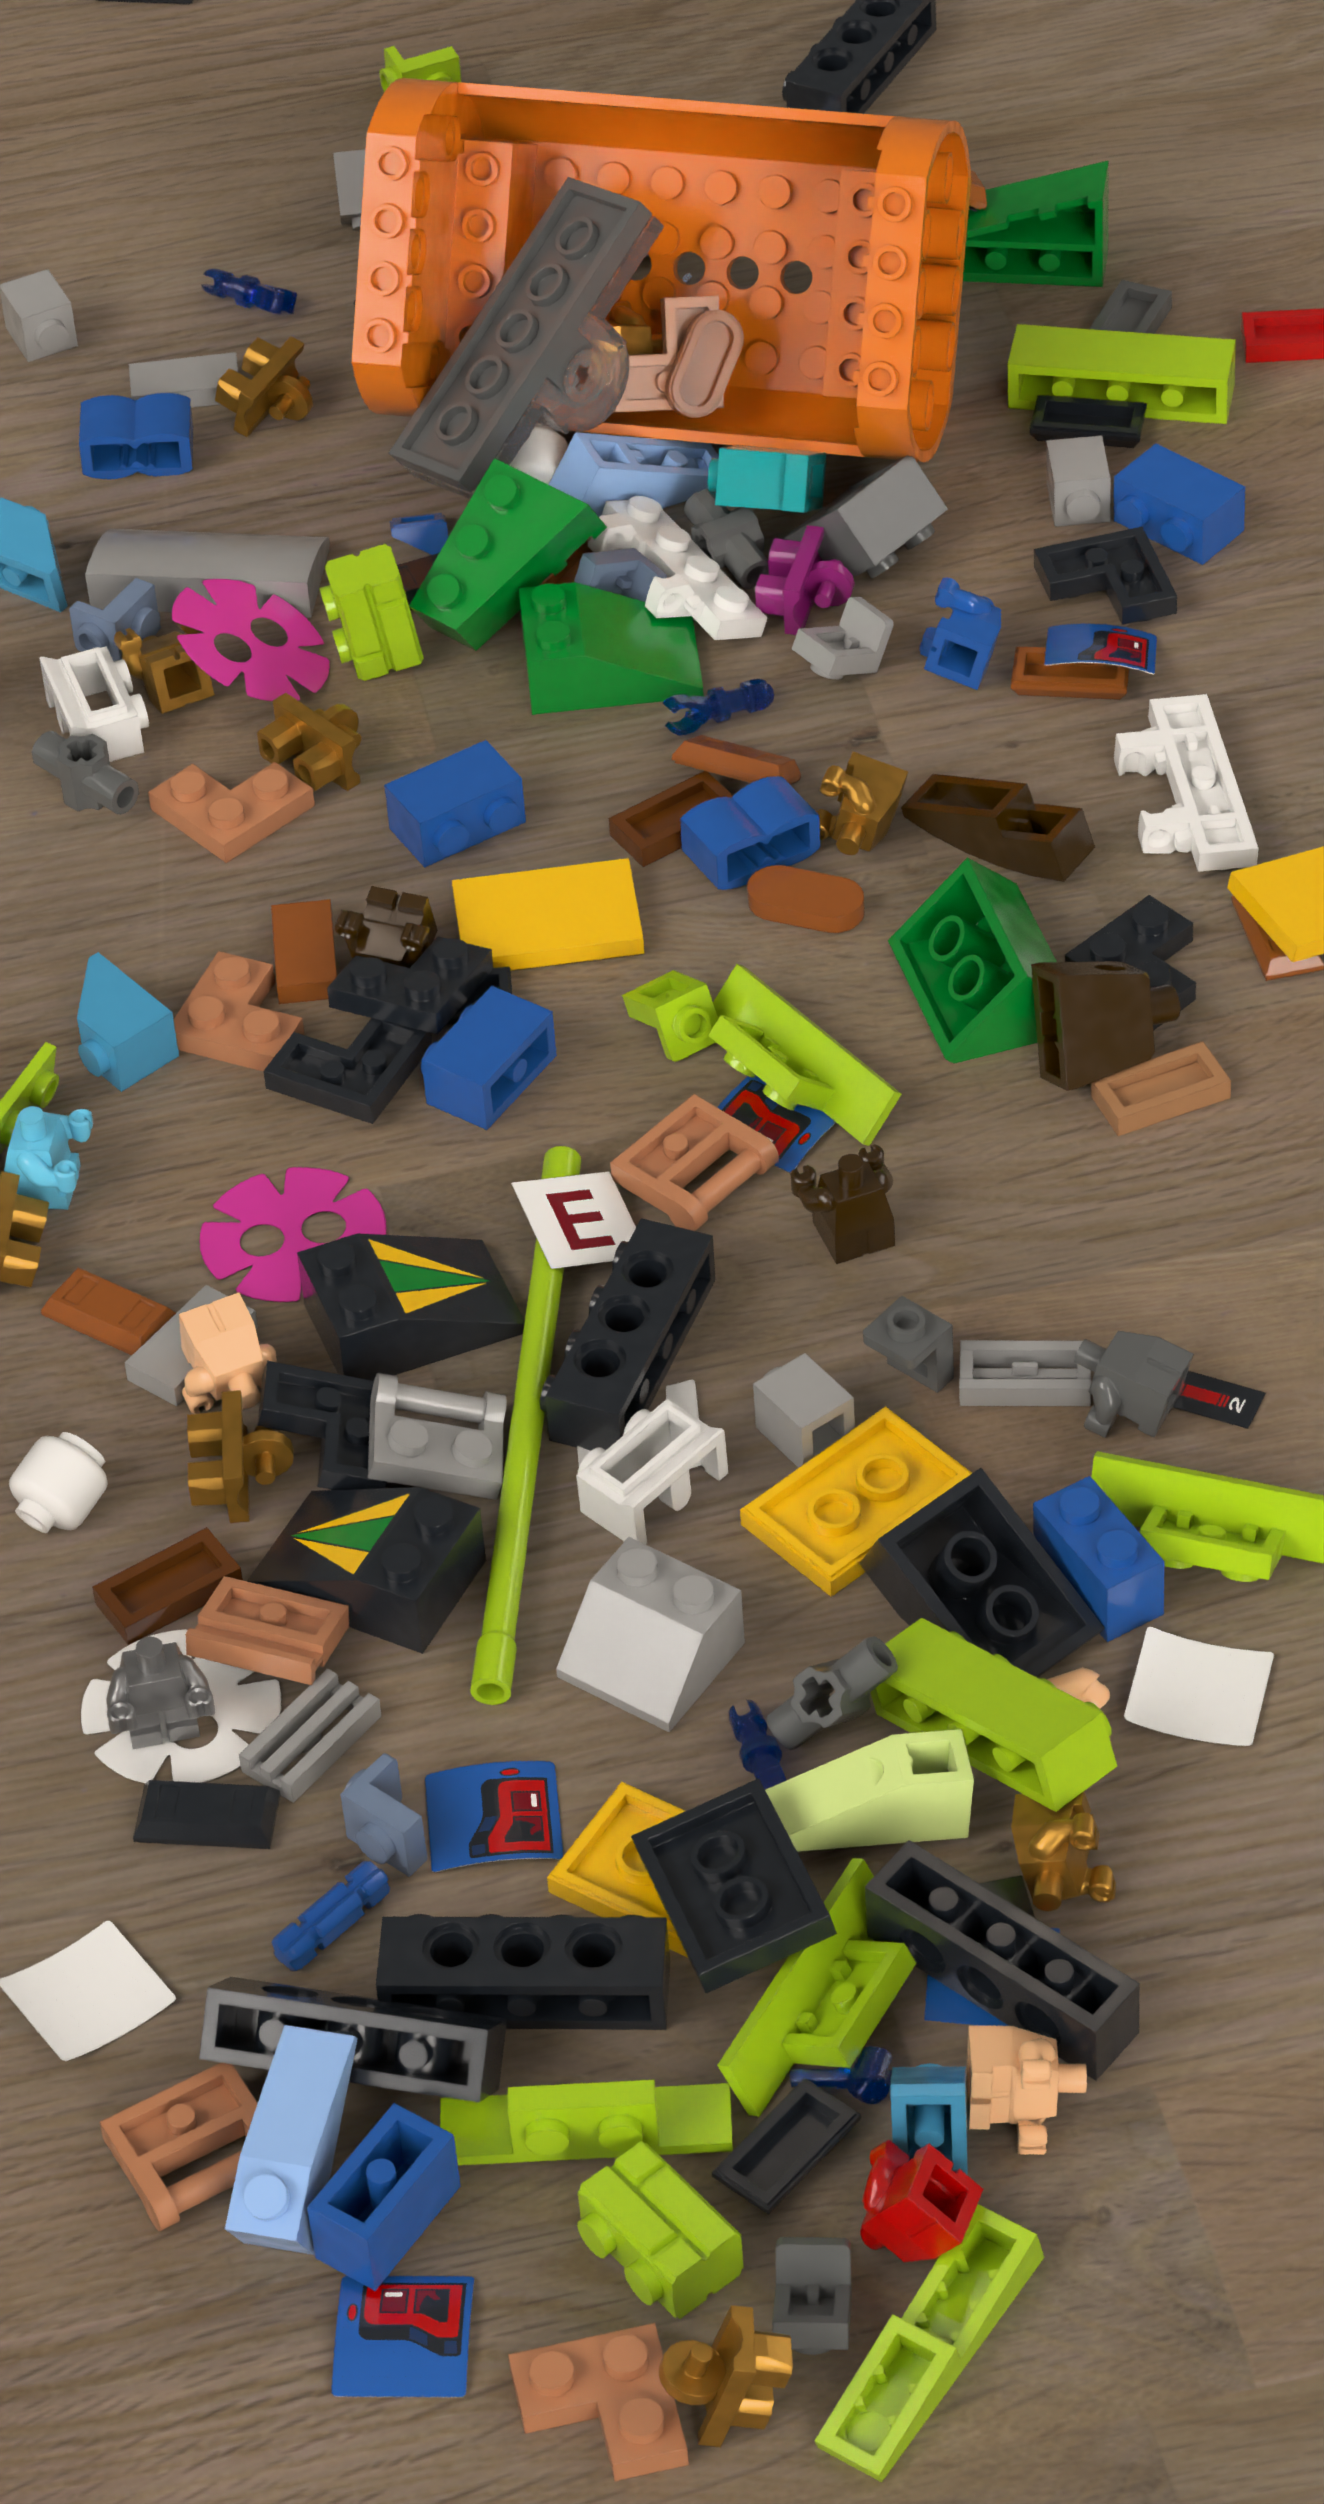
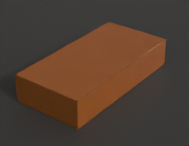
[271,899,337,1004]

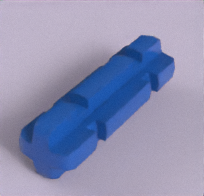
[272,1861,390,1971]

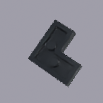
[1034,527,1177,625]
[1065,895,1196,1030]
[327,936,493,1034]
[263,1018,432,1124]
[257,1361,387,1490]

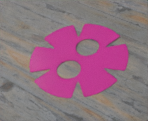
[172,579,330,701]
[199,1167,386,1302]

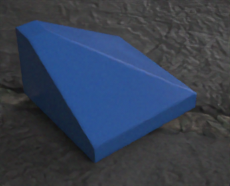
[390,513,448,555]

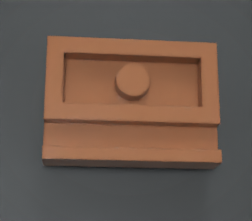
[185,1576,349,1685]

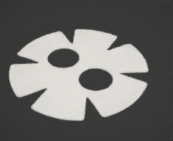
[81,1629,281,1783]

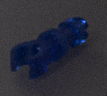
[201,268,297,314]
[662,679,775,736]
[728,1699,786,1790]

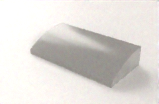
[85,529,330,618]

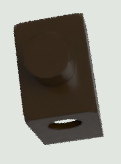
[1031,961,1180,1091]

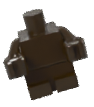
[335,886,438,968]
[790,1144,895,1264]

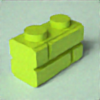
[319,544,424,681]
[577,2141,744,2319]

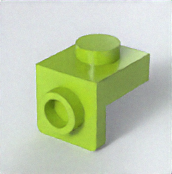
[380,46,461,92]

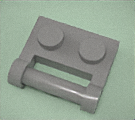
[368,1373,507,1500]

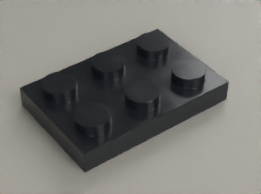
[631,1778,837,1993]

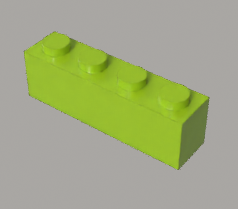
[1007,324,1236,424]
[870,1618,1117,1812]

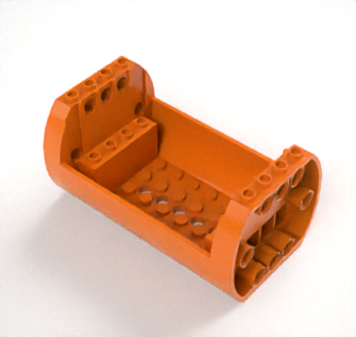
[352,78,971,462]

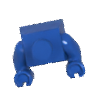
[919,577,1001,690]

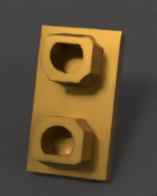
[215,336,313,437]
[257,692,362,792]
[0,1171,49,1288]
[187,1390,294,1523]
[658,2305,793,2447]

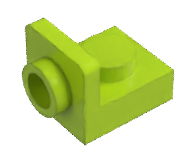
[622,970,718,1062]

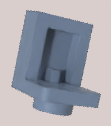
[574,548,667,602]
[69,578,161,661]
[341,1753,428,1877]

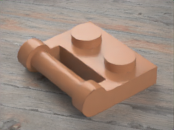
[610,1094,779,1231]
[100,2063,258,2232]

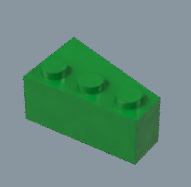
[963,160,1109,287]
[409,458,607,651]

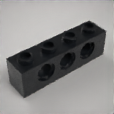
[782,0,936,114]
[540,1218,716,1451]
[865,1840,1140,2081]
[376,1914,670,2030]
[199,1976,507,2102]

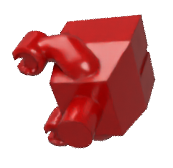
[860,2139,984,2262]

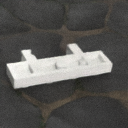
[588,496,768,640]
[1114,694,1259,872]

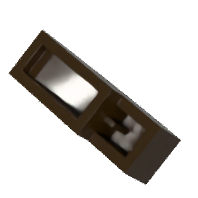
[901,774,1095,882]

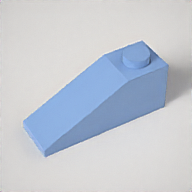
[549,432,719,516]
[225,2025,357,2255]

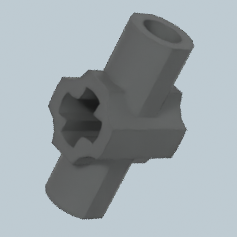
[684,489,769,589]
[32,731,139,814]
[767,1636,898,1750]

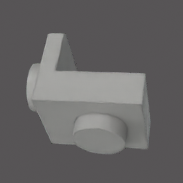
[792,597,894,680]

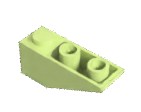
[765,1729,974,1852]

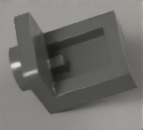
[863,1296,954,1393]
[772,2237,852,2355]

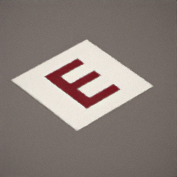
[511,1171,636,1269]

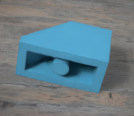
[0,497,68,612]
[77,952,179,1092]
[891,2063,968,2175]

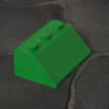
[888,857,1057,1064]

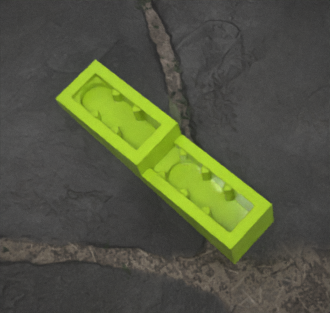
[815,2204,1045,2482]

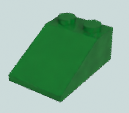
[518,582,704,715]

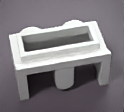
[39,646,149,762]
[576,1399,728,1544]

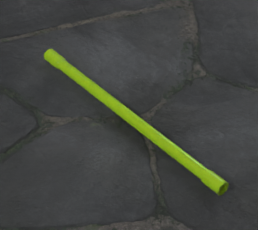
[470,1146,582,1705]

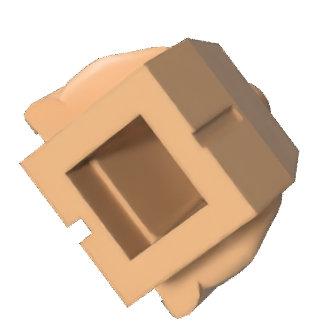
[179,1293,277,1414]
[966,2026,1087,2155]

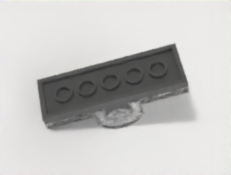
[389,177,664,499]

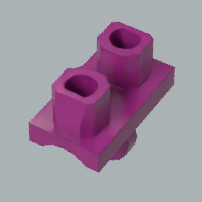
[755,525,855,635]

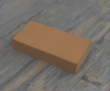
[1091,1041,1231,1136]

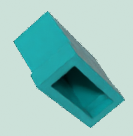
[708,445,826,512]

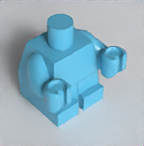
[4,1106,93,1210]

